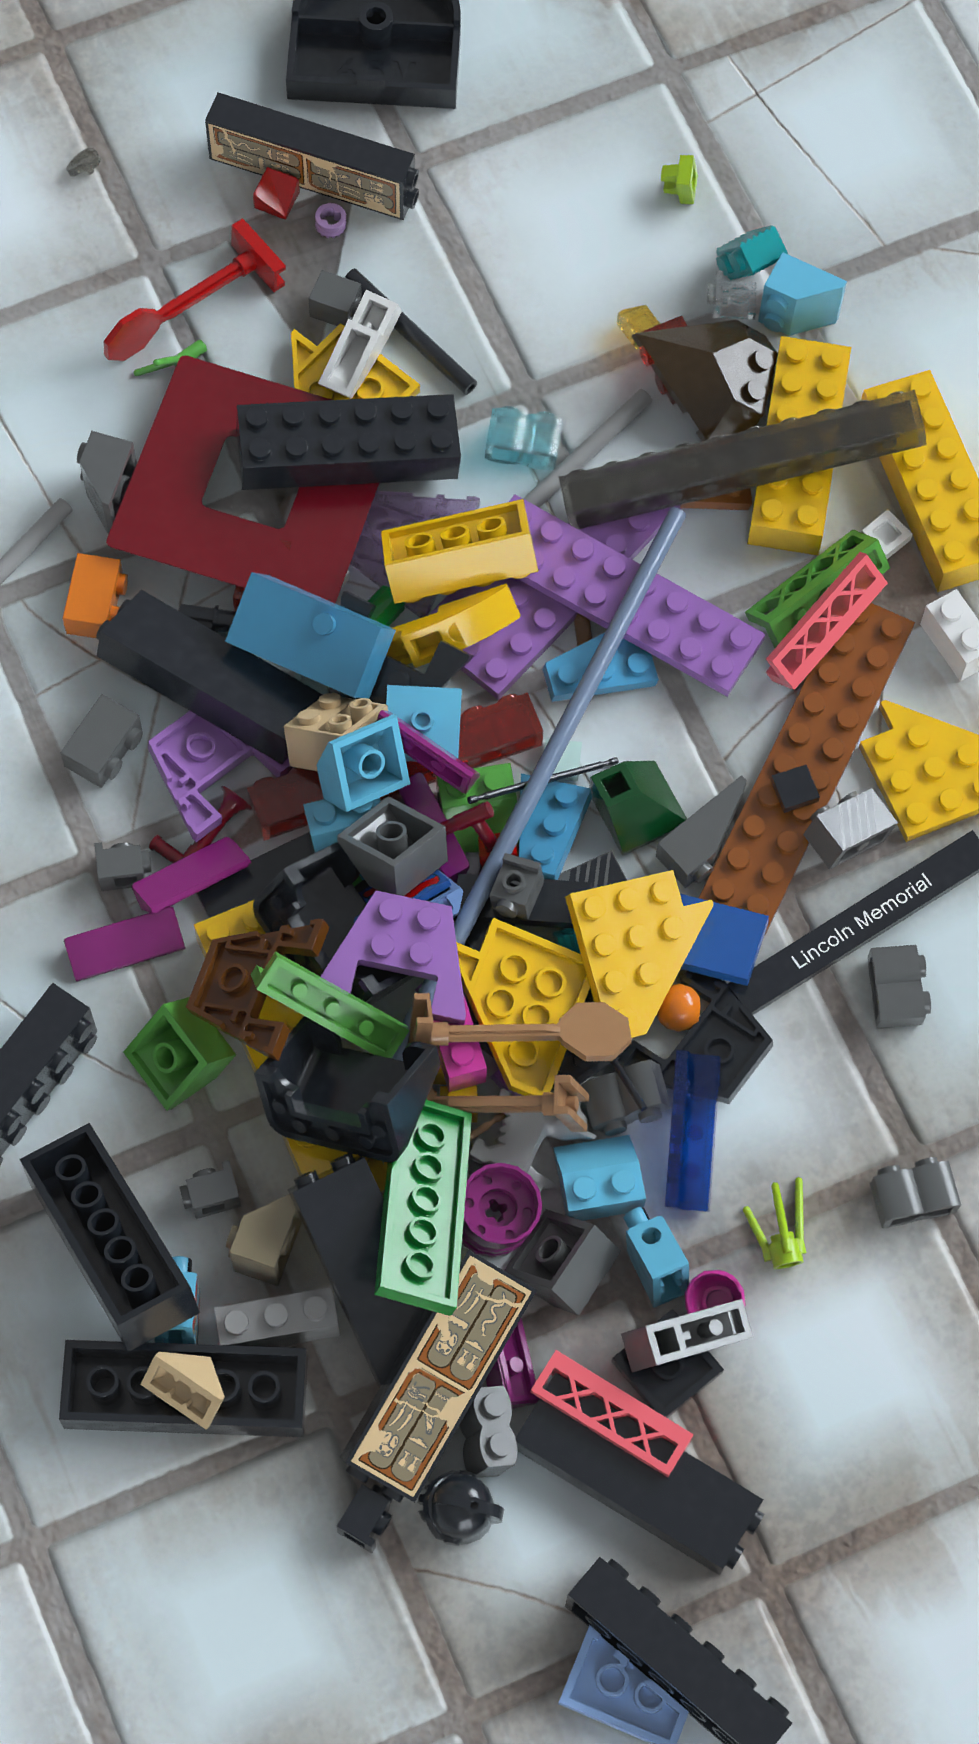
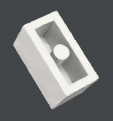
[920,589,979,681]

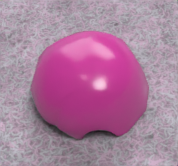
[684,1270,746,1314]

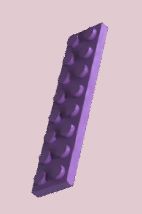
[509,494,765,697]

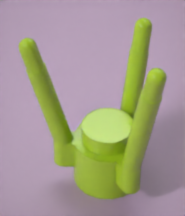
[743,1177,807,1269]

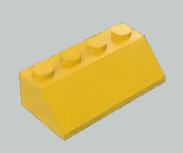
[381,499,539,604]

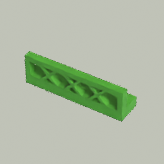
[745,530,890,648]
[251,952,410,1059]

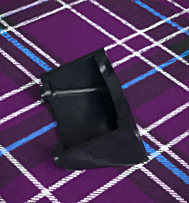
[253,842,415,1005]
[254,1016,440,1163]

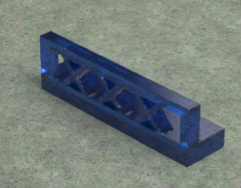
[665,1050,721,1212]

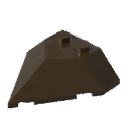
[632,320,778,459]

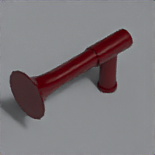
[149,786,252,863]
[440,801,498,852]

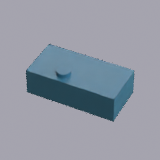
[225,572,396,699]

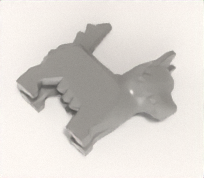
[469,1088,596,1193]

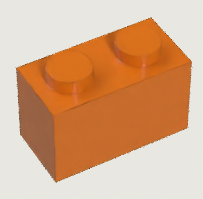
[62,553,128,638]

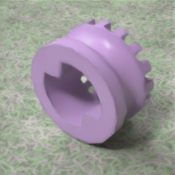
[315,203,346,238]

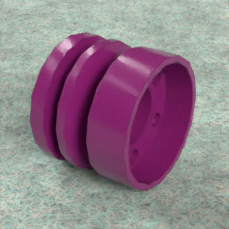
[462,1163,542,1258]

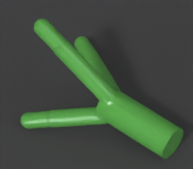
[133,339,207,376]

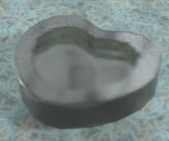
[66,148,101,176]

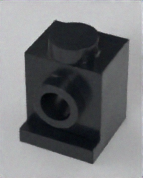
[337,1484,393,1553]

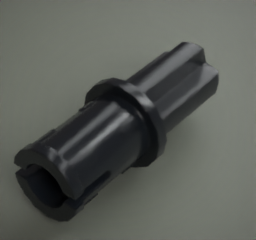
[178,604,236,632]

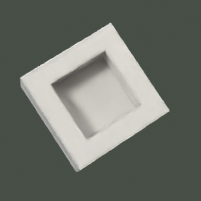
[861,510,913,559]

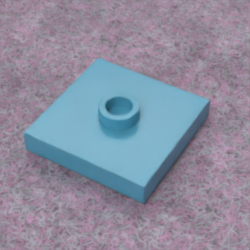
[386,685,462,762]

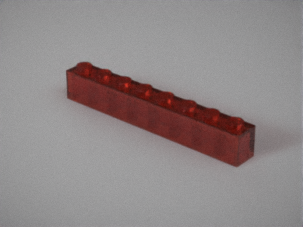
[247,692,544,841]

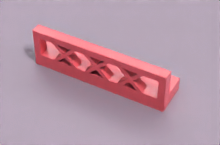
[766,552,888,690]
[530,1350,694,1477]

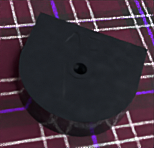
[286,0,461,109]

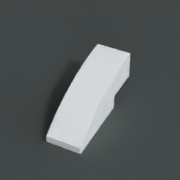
[318,290,402,399]

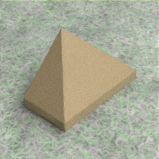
[140,1352,225,1429]

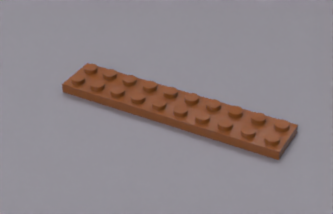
[699,603,915,935]

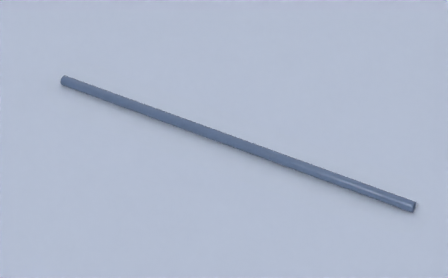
[392,507,686,1061]

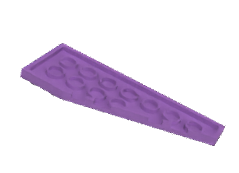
[429,476,682,700]

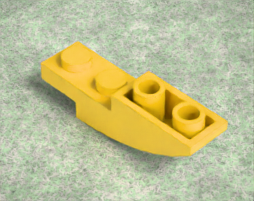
[387,583,520,668]

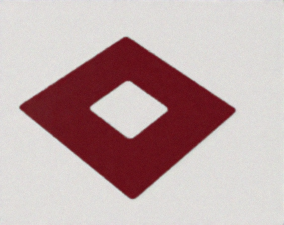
[106,355,379,604]

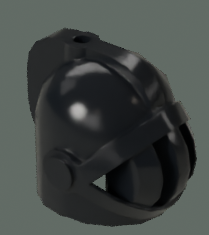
[417,1470,504,1546]

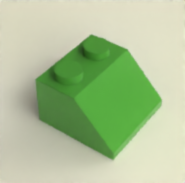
[436,763,519,856]
[123,997,237,1111]

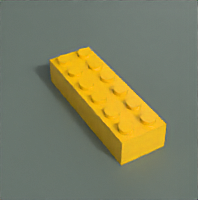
[747,336,851,556]
[859,370,979,592]

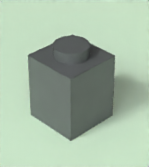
[308,270,362,326]

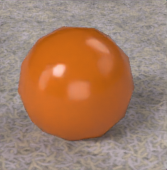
[656,983,700,1032]

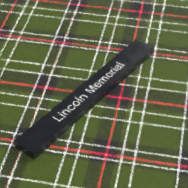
[728,830,979,1015]

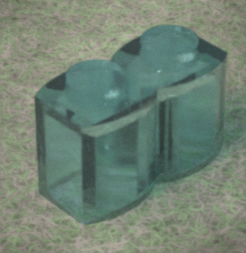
[485,406,563,470]

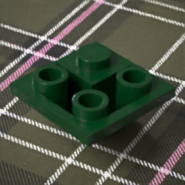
[589,761,687,856]

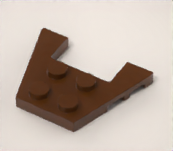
[186,919,330,1061]

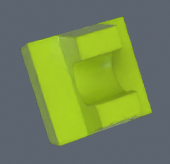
[661,155,698,204]

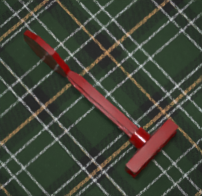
[103,218,286,361]

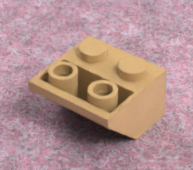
[284,693,388,771]

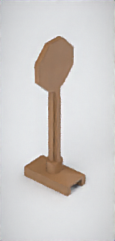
[407,993,632,1061]
[427,1075,589,1132]

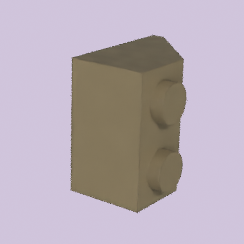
[226,1194,302,1286]

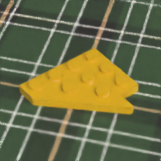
[291,323,420,400]
[859,700,979,842]
[565,870,714,1038]
[456,918,590,1096]

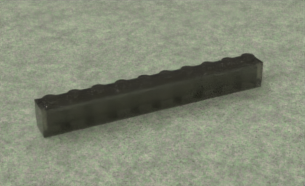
[559,390,927,529]

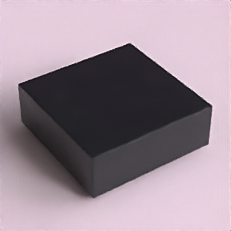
[770,764,820,813]

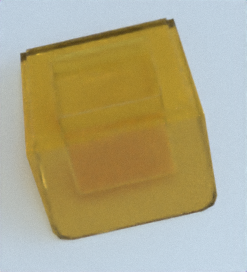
[617,305,664,350]

